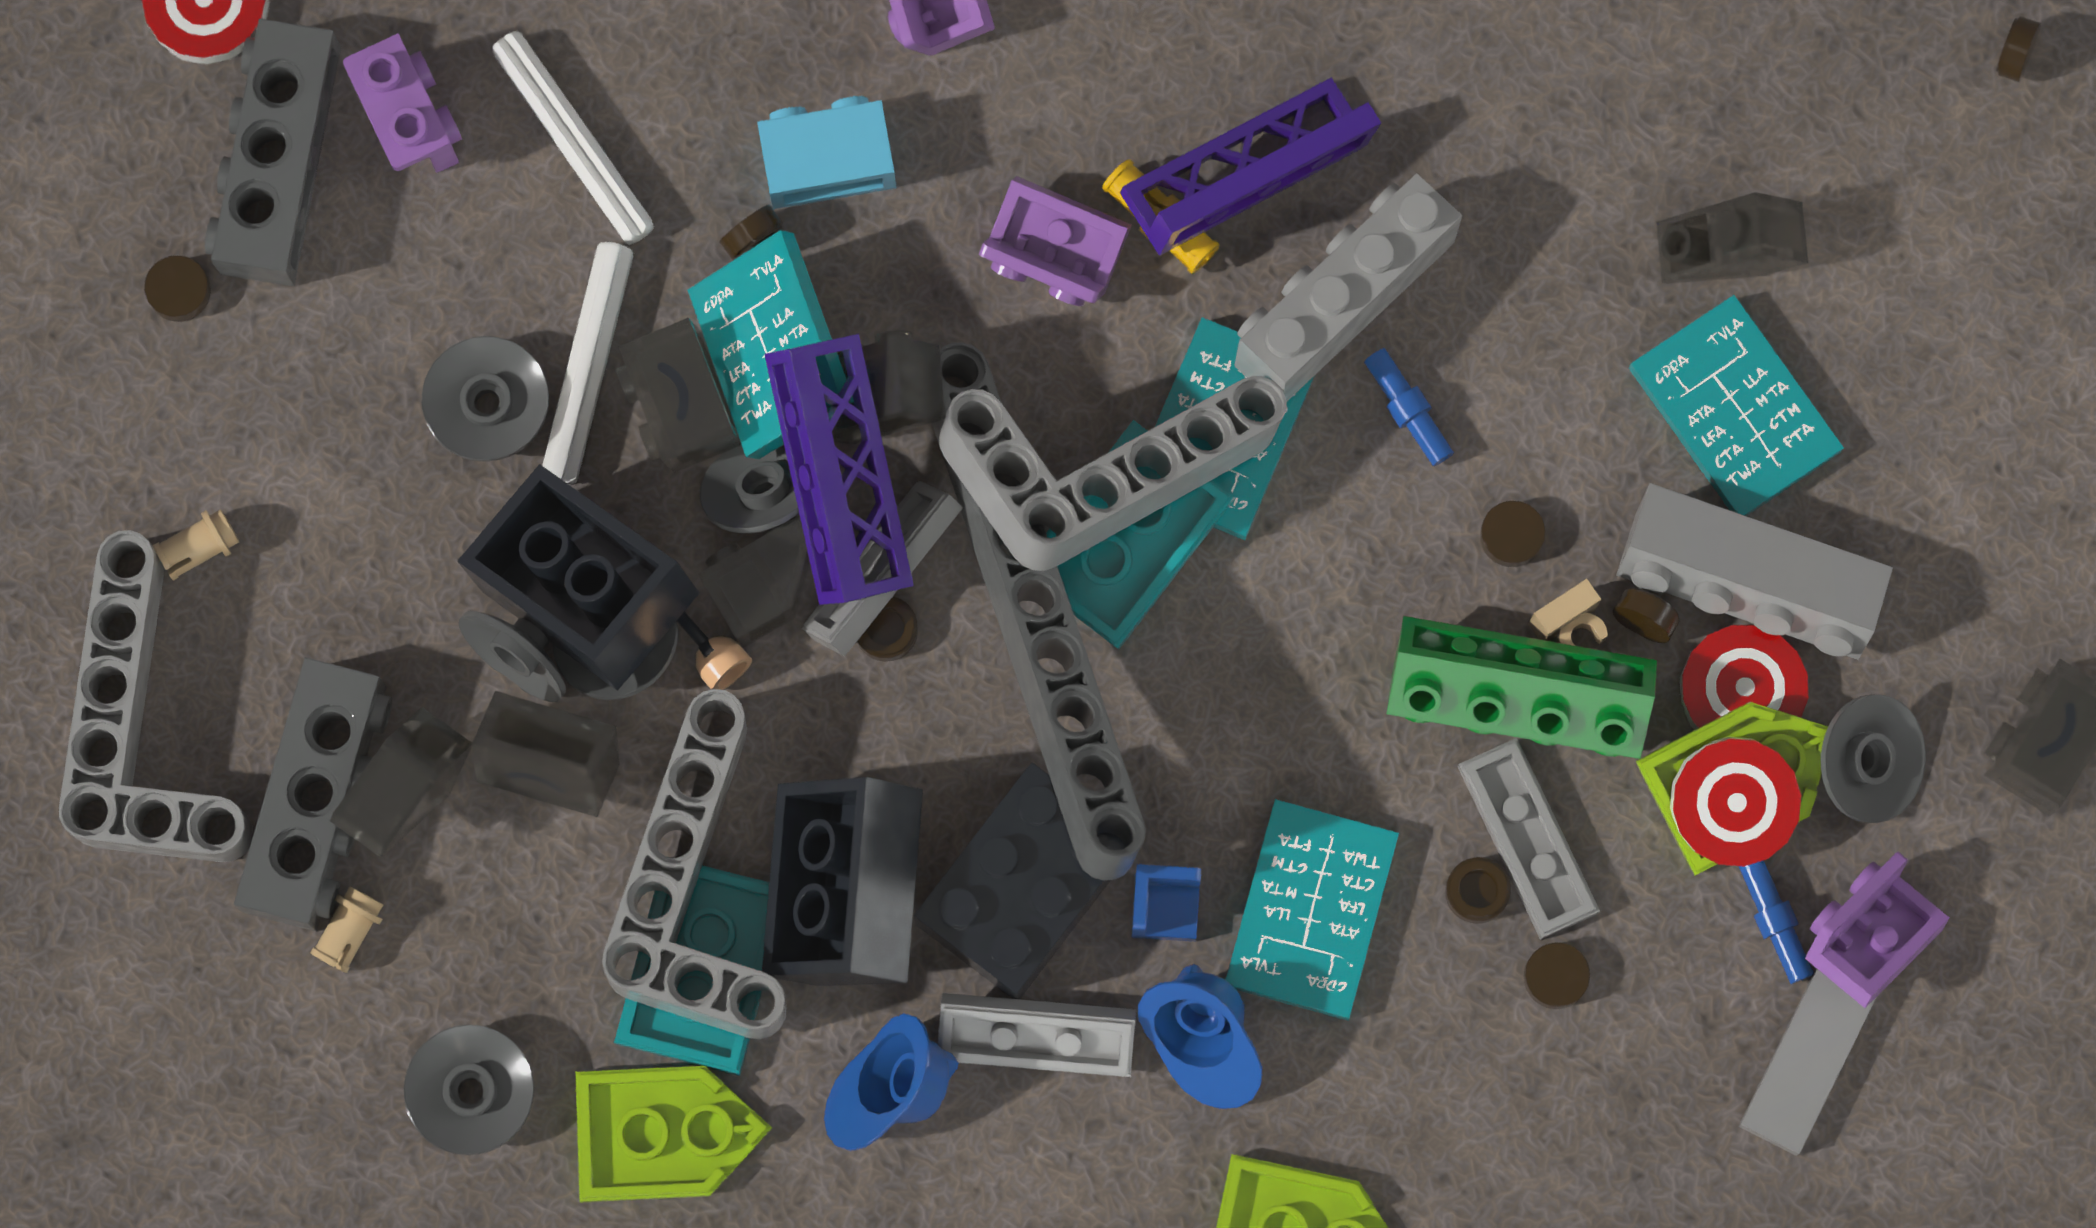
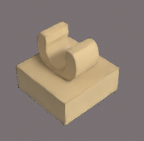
[1529,579,1608,646]

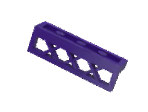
[1120,77,1381,256]
[764,334,914,605]

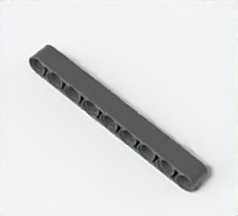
[923,342,1146,881]

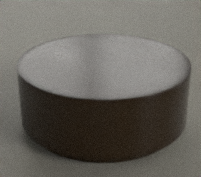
[1996,16,2041,82]
[719,205,783,260]
[144,255,211,322]
[1480,501,1545,567]
[1613,588,1680,643]
[857,596,918,662]
[1445,857,1511,924]
[1524,943,1590,1009]

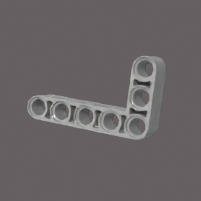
[939,376,1287,571]
[59,530,254,862]
[602,689,787,1039]

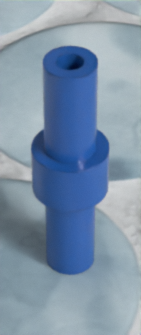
[1364,348,1454,467]
[1738,860,1814,984]

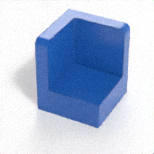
[1132,864,1201,942]

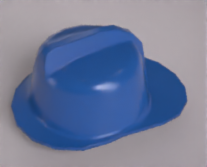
[1138,964,1262,1109]
[824,1014,959,1151]

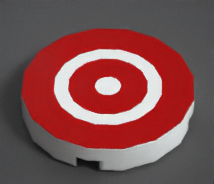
[142,0,269,64]
[1680,625,1809,730]
[1670,737,1801,867]

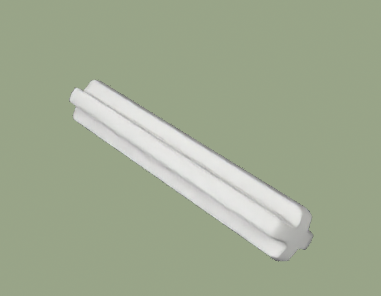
[492,31,654,245]
[542,242,633,485]

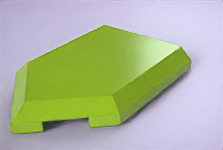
[1636,702,1828,875]
[576,1066,772,1202]
[1216,1154,1388,1228]

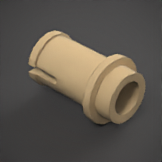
[153,509,240,581]
[310,886,383,973]

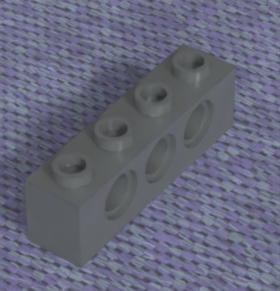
[205,19,341,286]
[234,657,392,932]

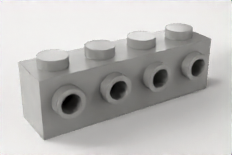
[1234,173,1462,402]
[1616,483,1893,660]

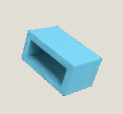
[757,96,896,210]

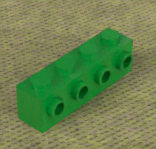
[1386,616,1657,759]

